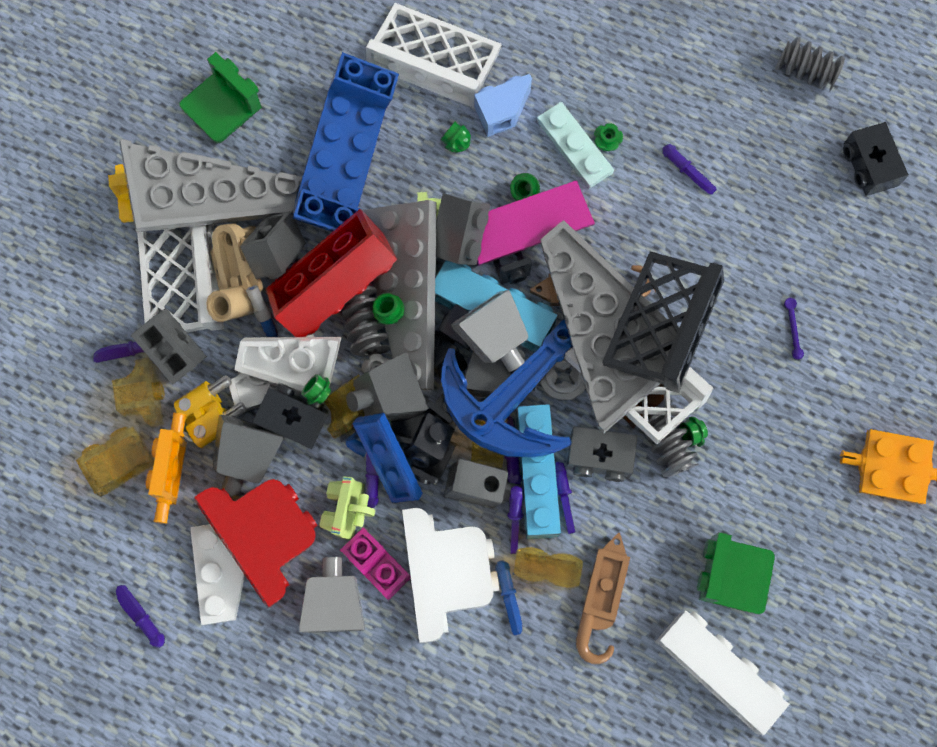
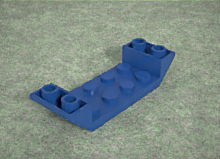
[293,52,399,232]

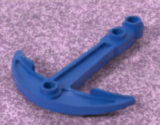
[441,320,573,458]

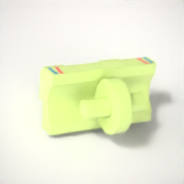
[319,476,376,540]

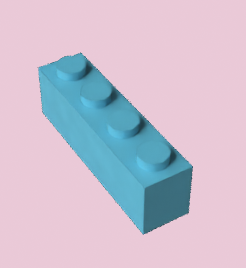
[435,260,557,353]
[516,404,561,540]

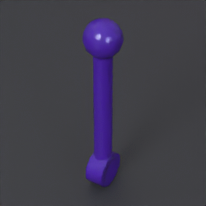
[784,298,804,360]

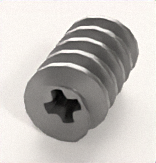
[775,37,845,92]
[342,286,390,356]
[646,405,699,477]

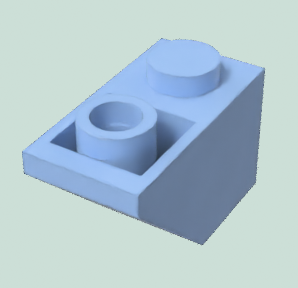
[474,74,532,137]

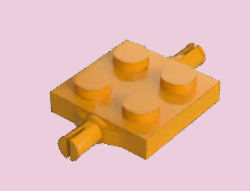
[146,412,187,524]
[840,429,937,504]

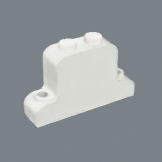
[402,508,499,644]

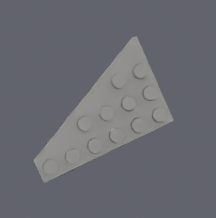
[540,220,696,434]

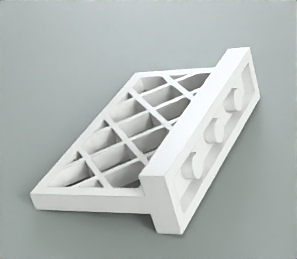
[366,3,502,108]
[137,224,224,333]
[564,347,713,444]

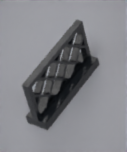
[602,251,724,393]

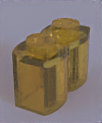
[76,427,155,497]
[512,547,583,590]

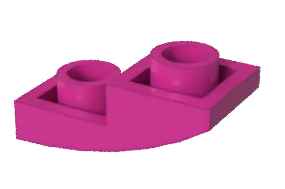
[340,527,411,601]

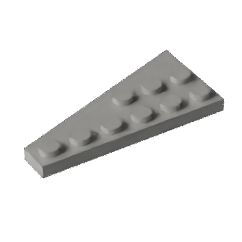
[119,139,302,232]
[362,200,437,390]

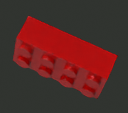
[266,209,397,337]

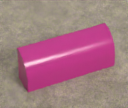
[477,180,595,266]

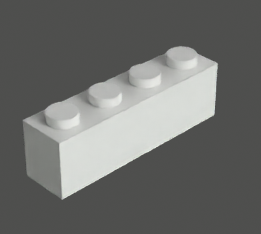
[655,611,790,735]

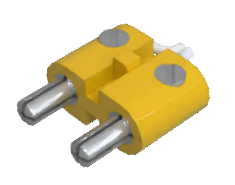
[174,375,247,448]

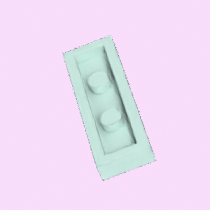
[537,102,614,189]

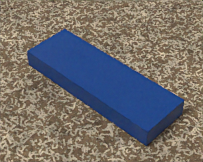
[352,413,423,503]

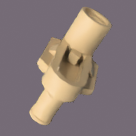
[206,224,263,322]

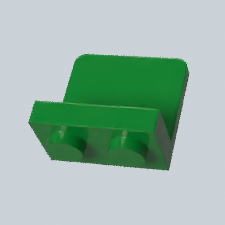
[180,52,262,143]
[697,532,775,615]

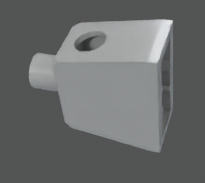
[450,290,528,372]
[299,557,365,633]

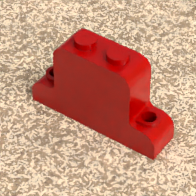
[194,479,317,609]

